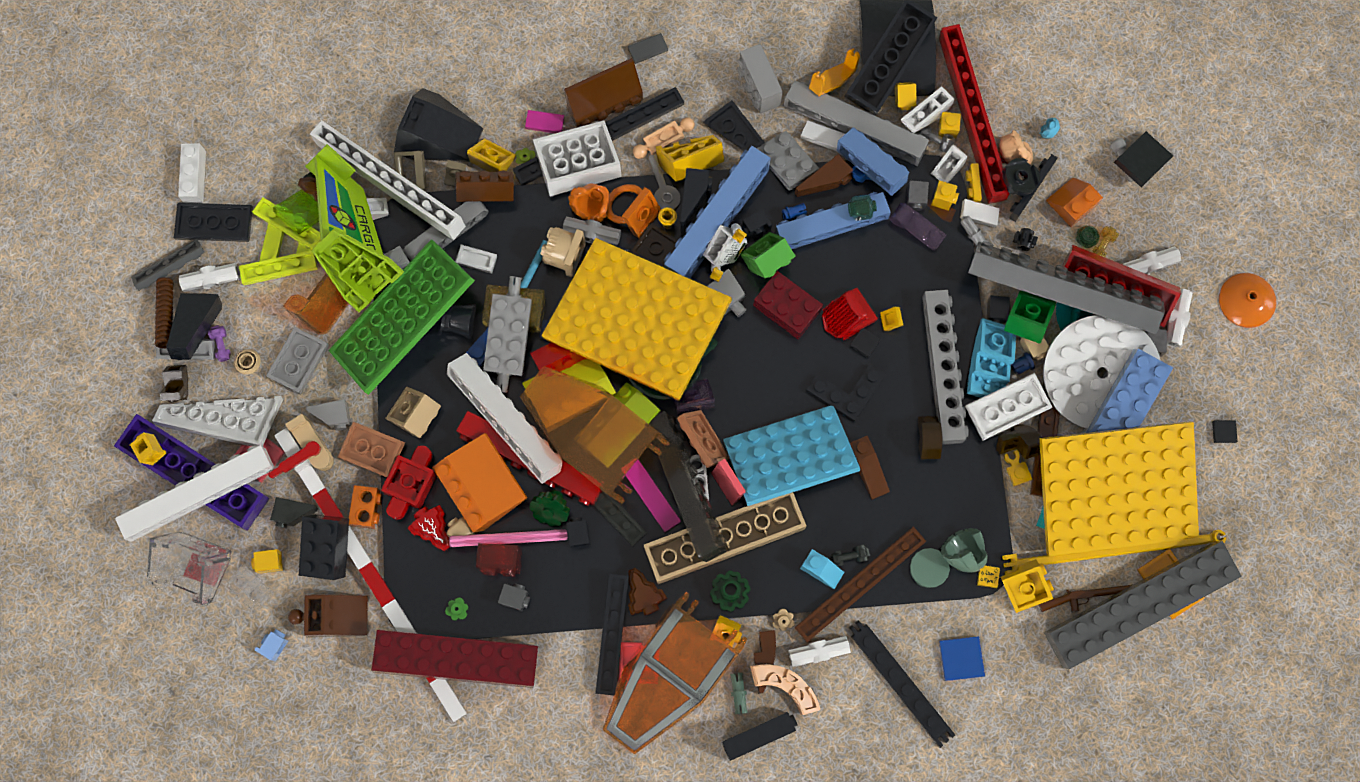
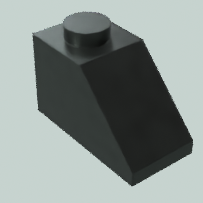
[270,497,318,529]

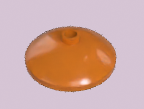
[1219,273,1276,328]

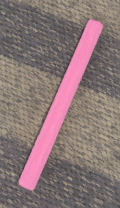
[449,529,568,547]

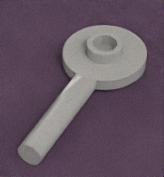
[649,155,680,210]

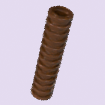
[155,277,174,349]

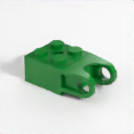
[1004,290,1056,344]

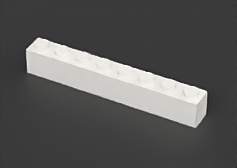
[447,353,563,483]
[115,445,275,542]

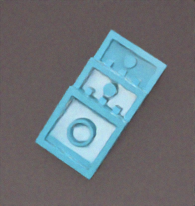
[967,318,1016,398]

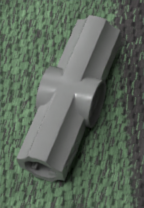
[563,216,621,247]

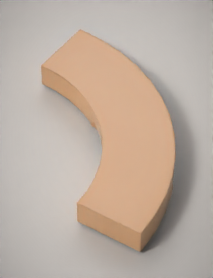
[750,664,821,715]

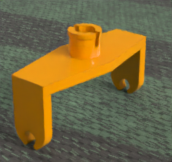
[809,48,860,96]

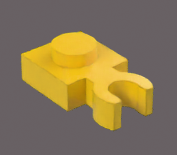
[1004,450,1032,487]

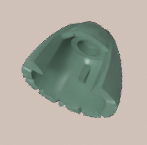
[941,528,988,573]

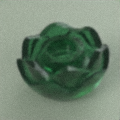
[1076,225,1100,248]

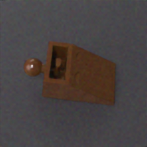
[288,595,368,638]

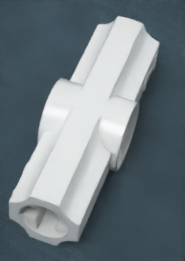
[1123,246,1181,275]
[179,263,240,292]
[1166,289,1193,347]
[788,636,851,667]

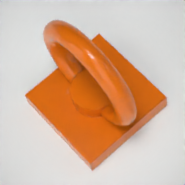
[606,184,661,238]

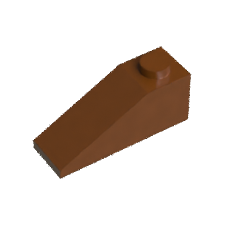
[795,154,853,197]
[850,436,890,500]

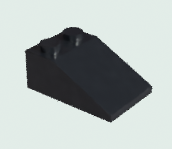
[680,168,712,234]

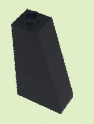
[166,293,222,360]
[721,712,798,761]

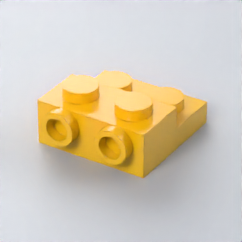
[1001,559,1054,613]

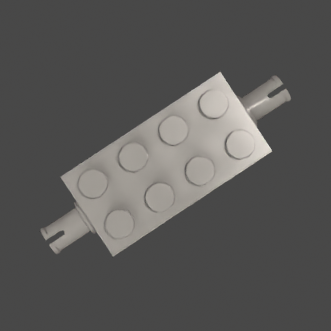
[483,276,532,392]

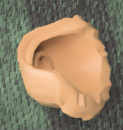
[998,130,1033,164]

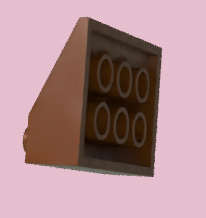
[564,58,643,128]

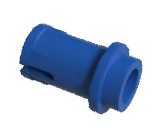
[782,203,807,221]

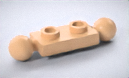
[633,117,695,159]

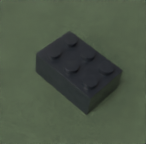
[298,514,349,580]

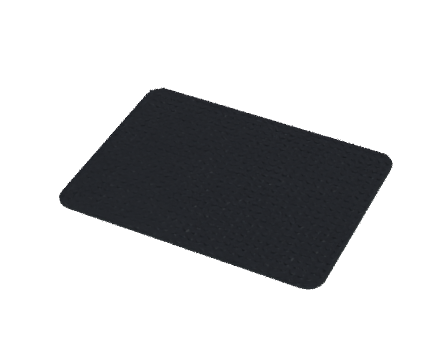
[373,154,1013,639]

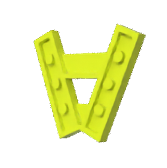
[239,197,321,286]

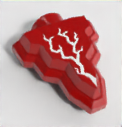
[408,505,450,551]

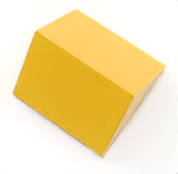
[467,138,516,172]

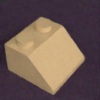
[385,387,441,438]

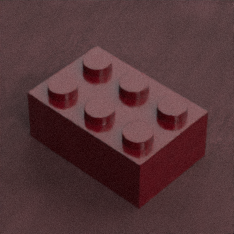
[753,271,823,340]

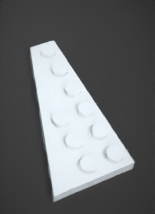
[152,396,283,446]

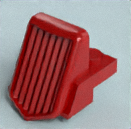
[822,288,878,341]

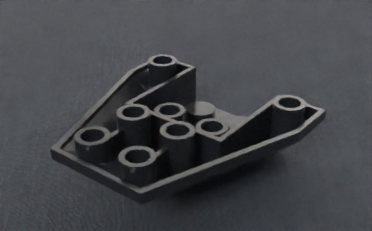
[394,88,484,162]

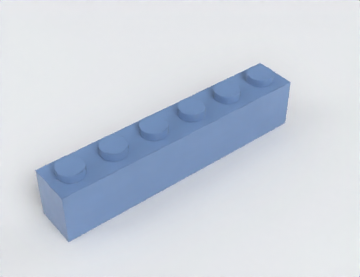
[775,192,891,249]

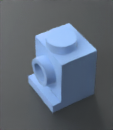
[255,629,288,661]

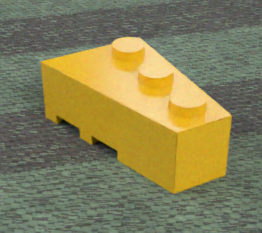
[655,135,724,181]

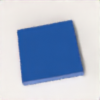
[939,636,985,681]

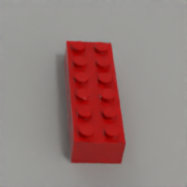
[1062,245,1181,327]

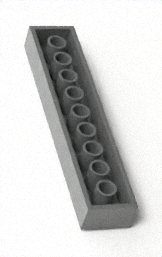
[968,241,1165,334]
[1044,541,1242,669]

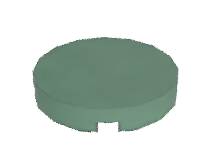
[910,548,950,588]

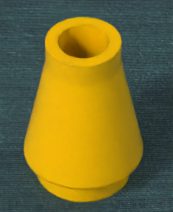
[658,207,677,229]

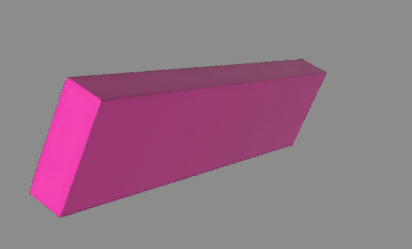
[621,458,681,533]

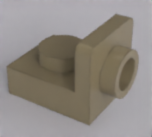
[444,160,466,187]

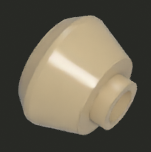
[234,349,261,375]

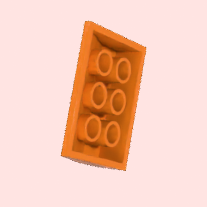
[432,433,527,533]

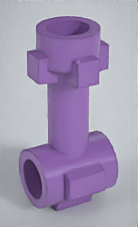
[208,325,231,362]

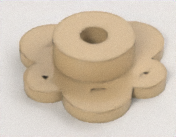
[773,609,795,631]

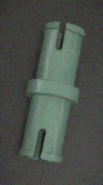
[730,673,748,714]

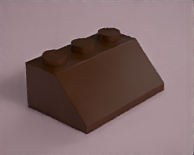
[455,171,514,202]

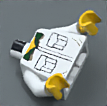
[703,223,747,282]

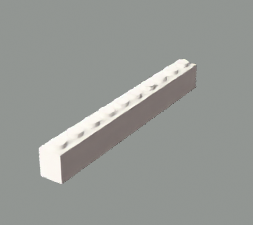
[310,121,466,240]

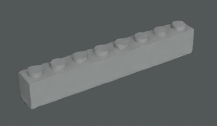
[784,80,929,166]

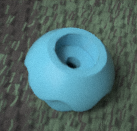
[1039,117,1060,139]

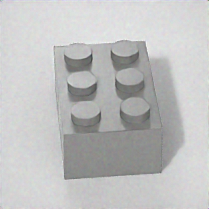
[737,44,783,114]

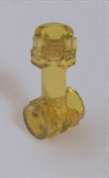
[1092,226,1119,257]

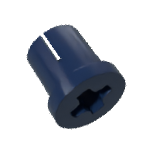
[1011,352,1035,375]

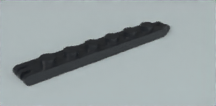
[849,620,956,748]

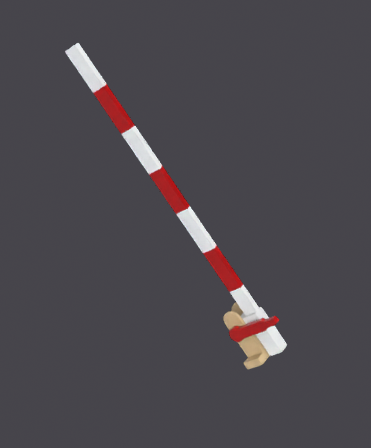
[268,414,467,722]

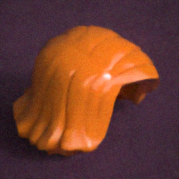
[568,183,609,222]

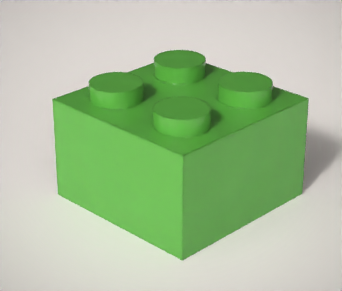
[740,232,795,278]

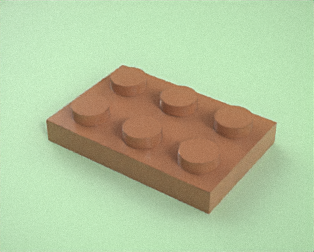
[677,410,730,468]
[338,422,405,477]

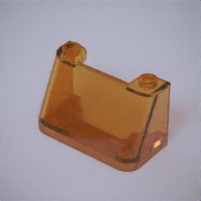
[283,273,349,335]

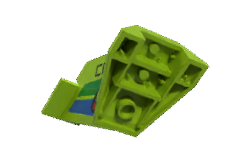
[305,144,404,312]

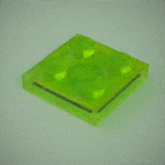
[273,189,319,235]

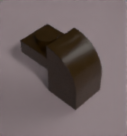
[160,365,188,402]
[917,416,942,459]
[996,424,1042,459]

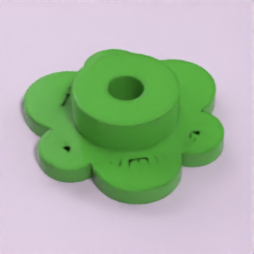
[445,598,468,621]

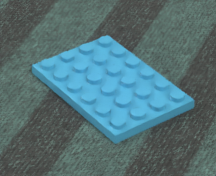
[723,406,860,506]

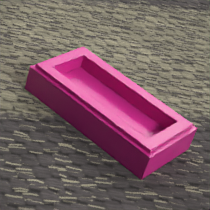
[525,110,565,134]

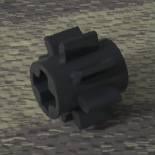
[1013,228,1038,251]

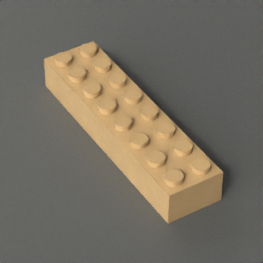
[644,492,806,584]

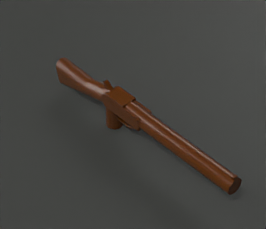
[1038,584,1133,612]

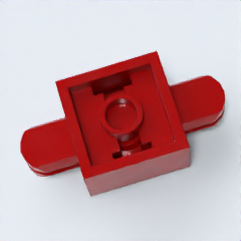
[381,446,437,520]

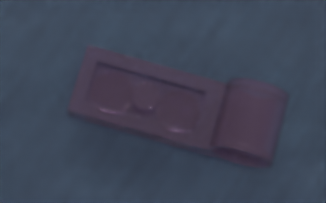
[890,203,946,251]

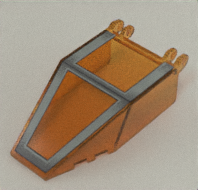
[602,592,747,754]

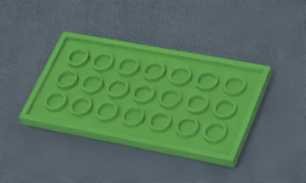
[328,239,475,395]

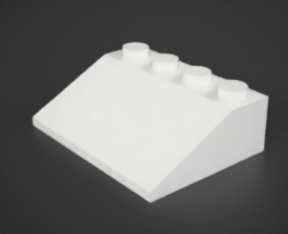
[533,121,621,196]

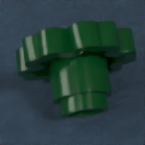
[530,490,570,526]
[710,571,751,612]

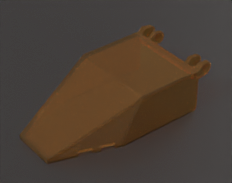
[520,366,670,504]

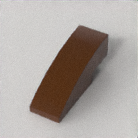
[753,630,776,694]

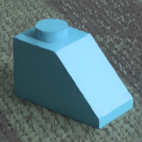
[800,549,844,589]

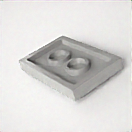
[756,131,819,191]
[266,327,329,394]

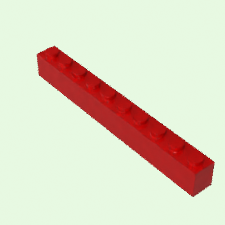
[938,24,1010,204]

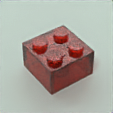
[476,543,522,577]

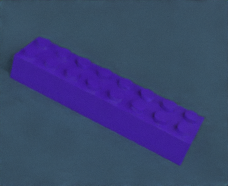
[114,414,270,531]

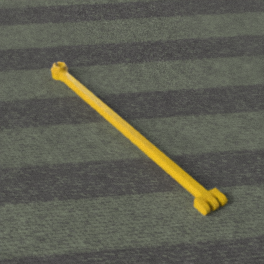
[1002,530,1226,575]

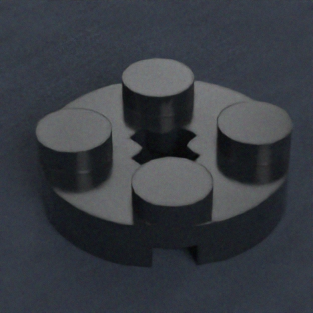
[1002,158,1040,196]

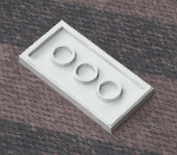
[965,373,1052,441]

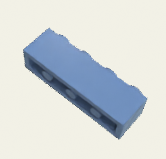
[837,127,909,196]

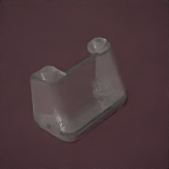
[147,532,232,607]

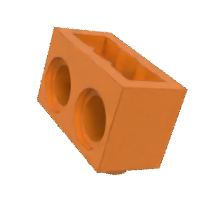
[349,485,382,529]

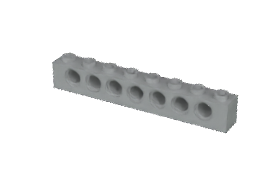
[922,290,968,445]

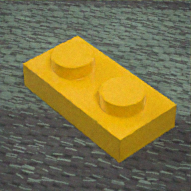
[965,163,982,203]

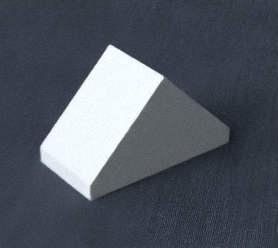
[931,144,968,183]

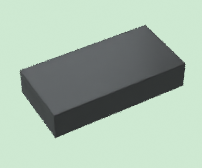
[628,33,668,64]

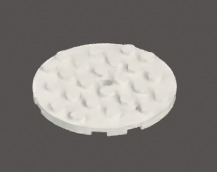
[1043,315,1161,429]

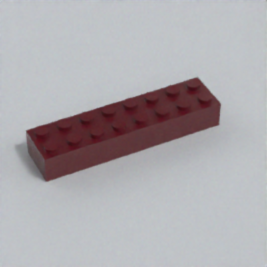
[371,630,538,688]

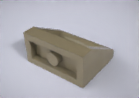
[394,151,427,189]

